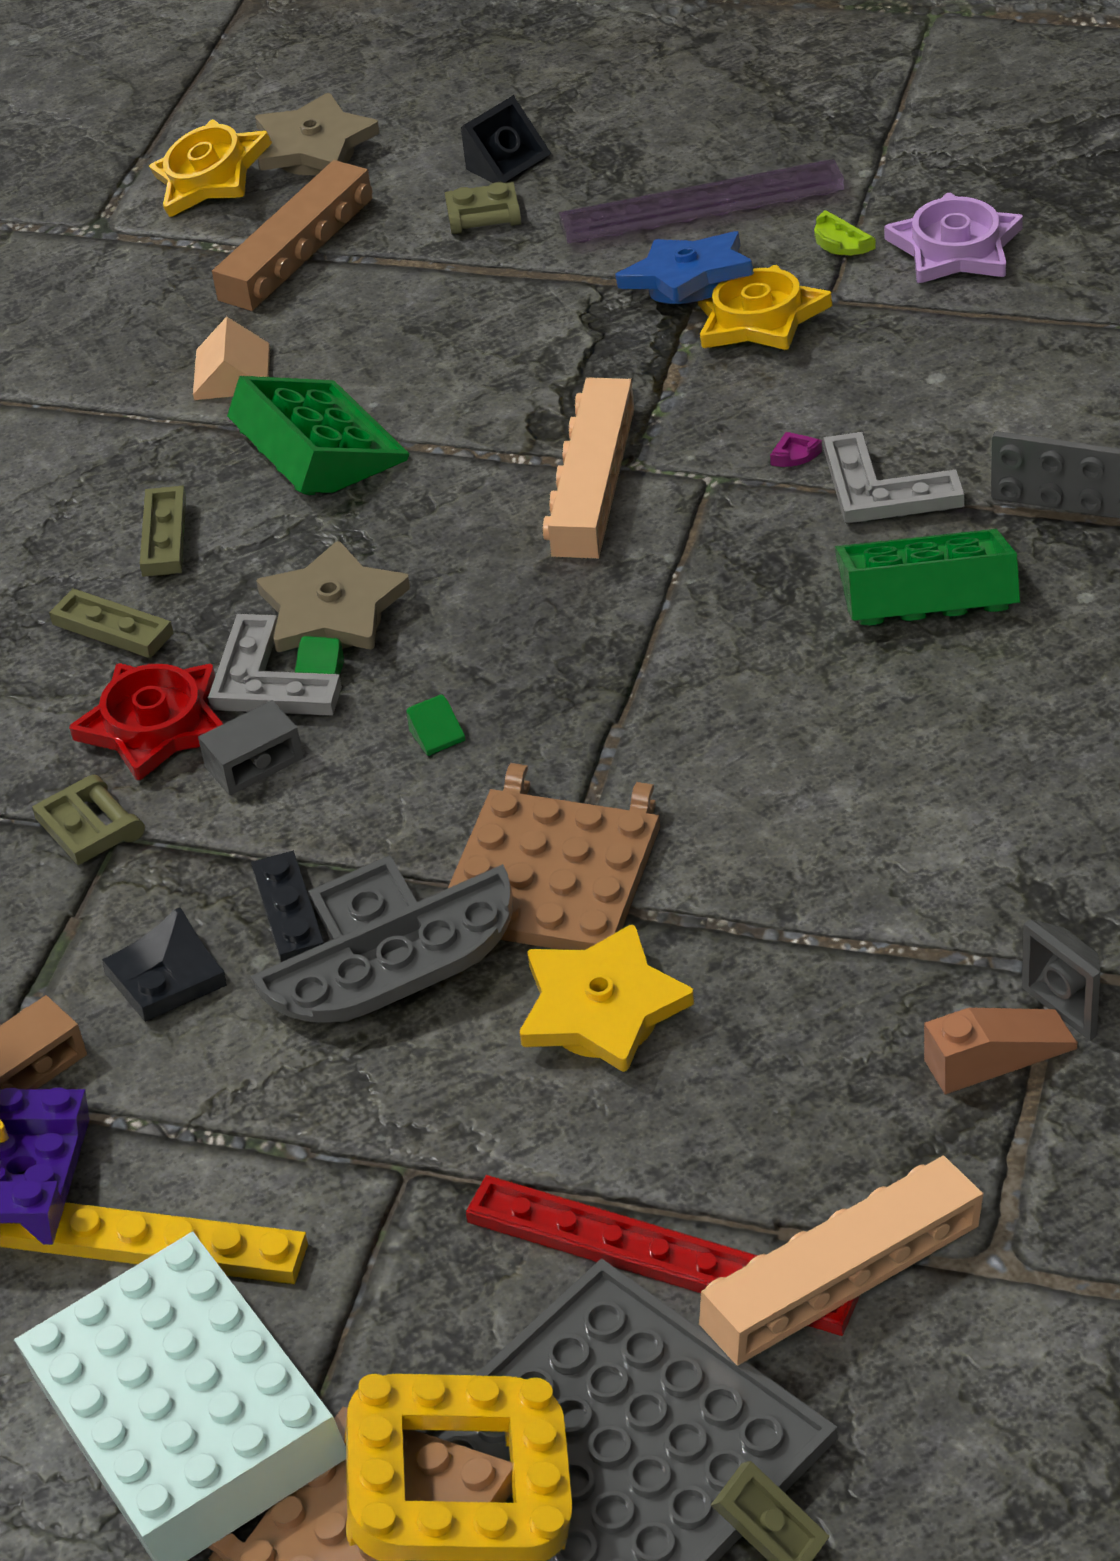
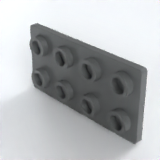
[991,431,1120,518]

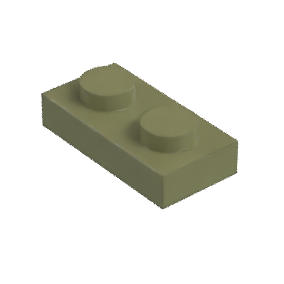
[711,1461,830,1561]

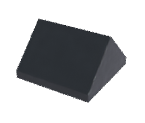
[461,95,552,183]

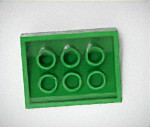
[227,376,410,495]
[835,529,1020,625]

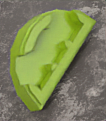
[814,210,876,256]

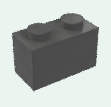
[198,700,304,796]

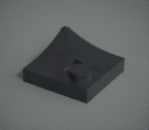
[102,907,227,1022]

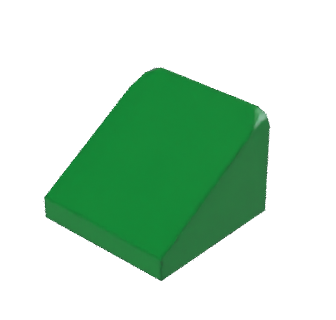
[295,636,344,675]
[406,694,466,756]

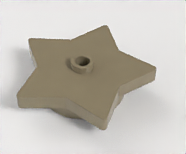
[255,93,380,175]
[256,541,410,652]

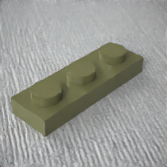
[140,485,186,577]
[49,588,174,658]

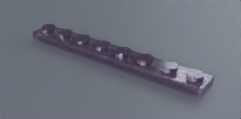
[559,159,844,244]

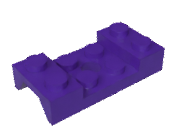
[0,1088,90,1245]

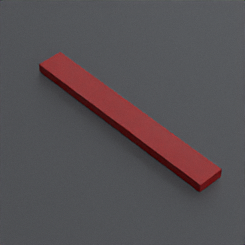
[466,1175,860,1336]

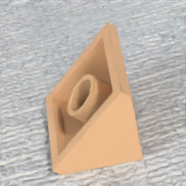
[193,317,270,400]

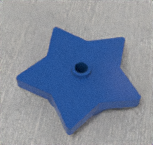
[615,231,754,304]

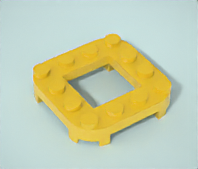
[344,1374,572,1561]

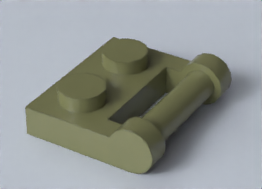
[445,182,521,235]
[32,775,145,865]

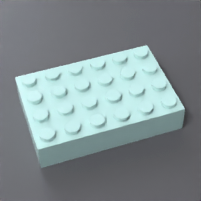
[14,1231,346,1561]

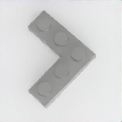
[823,432,964,524]
[208,614,342,715]

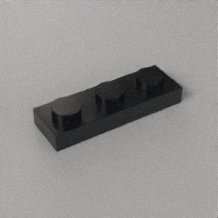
[251,850,324,962]

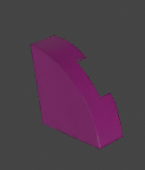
[770,432,822,467]

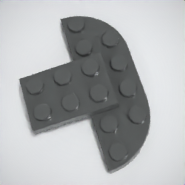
[251,855,513,1022]

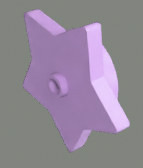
[884,193,1023,283]

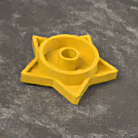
[149,119,272,217]
[697,265,833,350]
[519,925,694,1072]

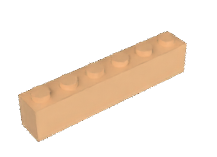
[543,378,634,559]
[699,1155,983,1366]

